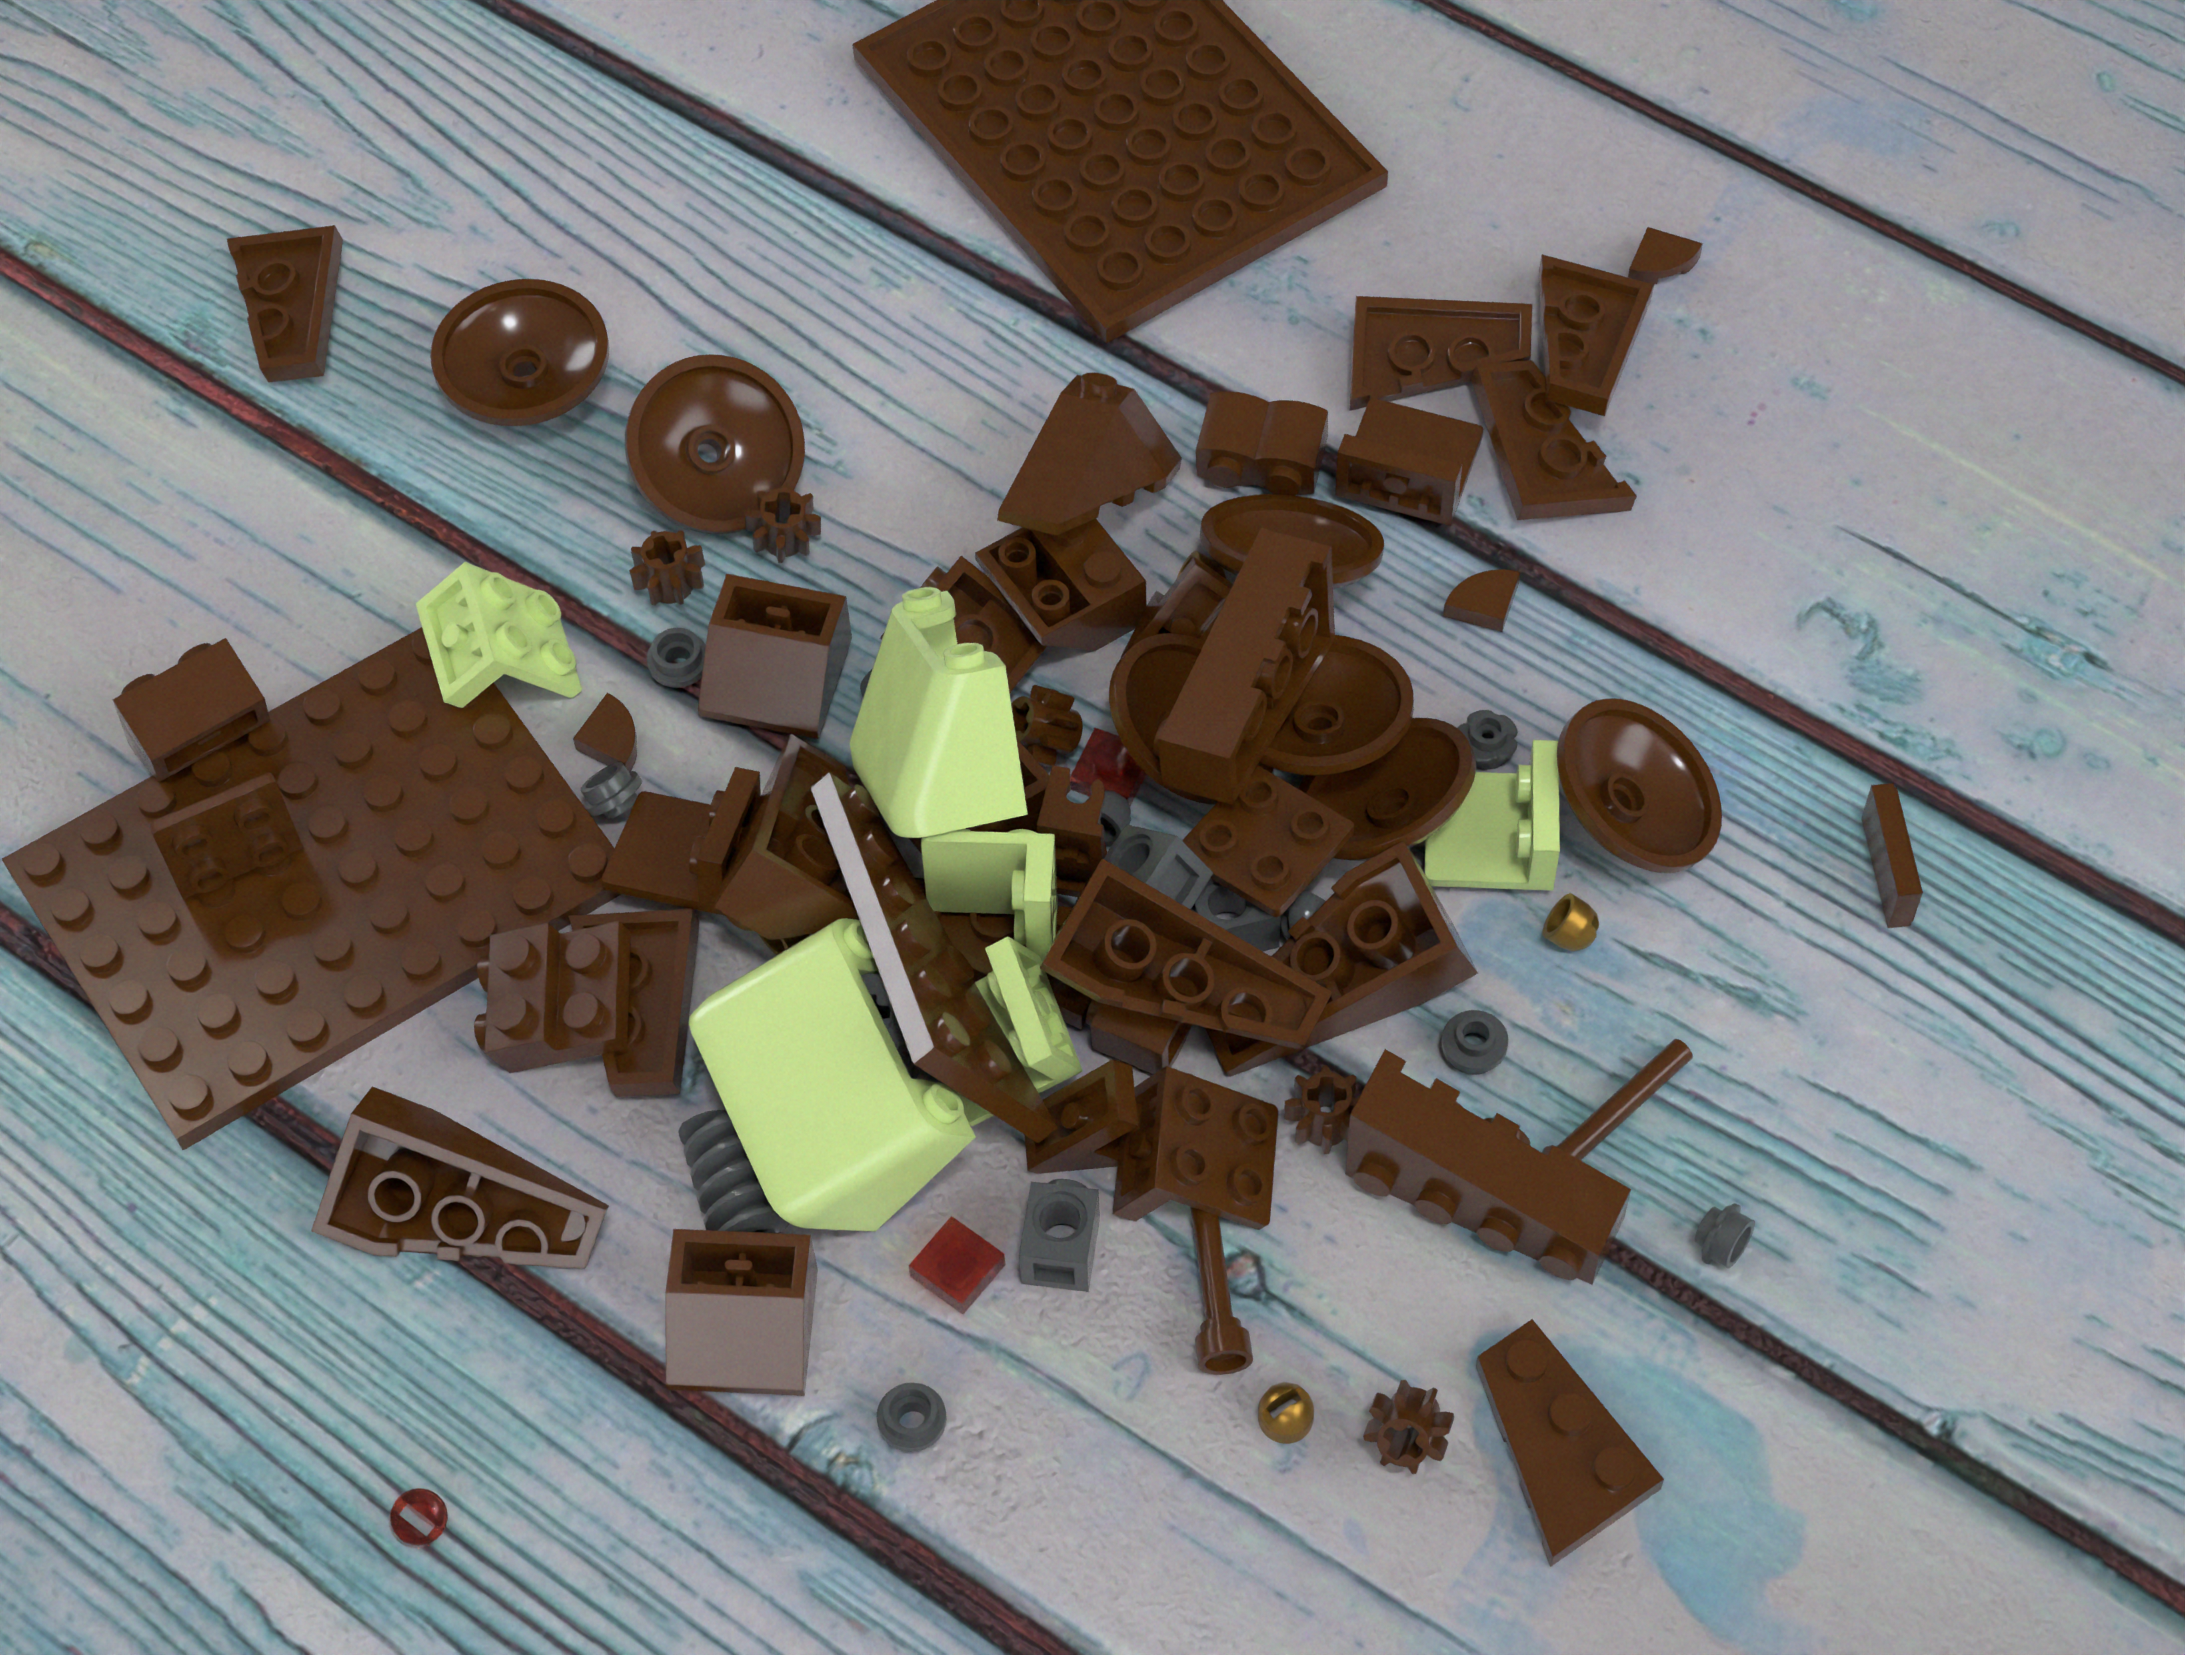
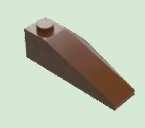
[997,373,1182,536]
[713,734,860,940]
[1205,841,1478,1077]
[1040,858,1332,1050]
[311,1086,609,1269]

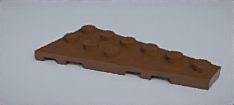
[811,772,1058,1143]

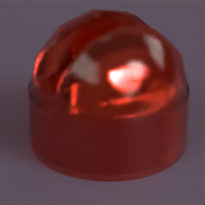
[389,1488,448,1548]

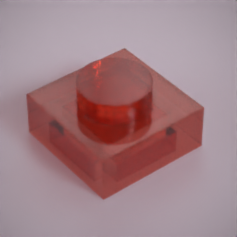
[1070,728,1146,806]
[908,1216,1006,1314]

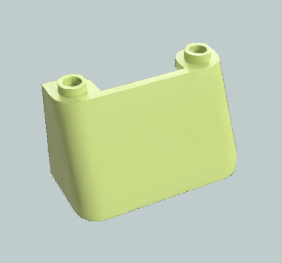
[850,587,1028,838]
[689,918,976,1232]

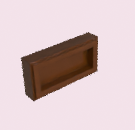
[1861,783,1923,928]

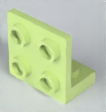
[416,562,582,708]
[1424,740,1560,891]
[921,829,1058,962]
[953,937,1083,1126]

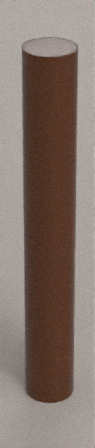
[1556,1039,1693,1160]

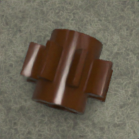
[745,483,821,563]
[629,530,705,606]
[1011,685,1083,767]
[1284,1065,1359,1154]
[1363,1380,1454,1474]

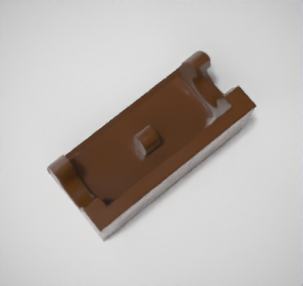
[1037,765,1107,897]

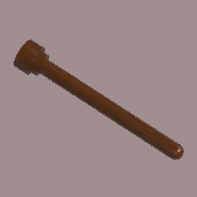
[1188,1073,1253,1375]

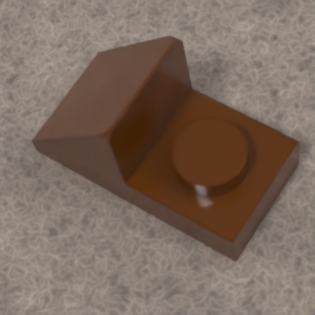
[1121,557,1233,658]
[1024,1059,1139,1174]

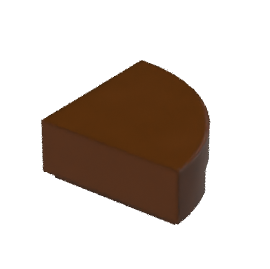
[1628,227,1703,284]
[1443,569,1520,632]
[573,692,637,772]

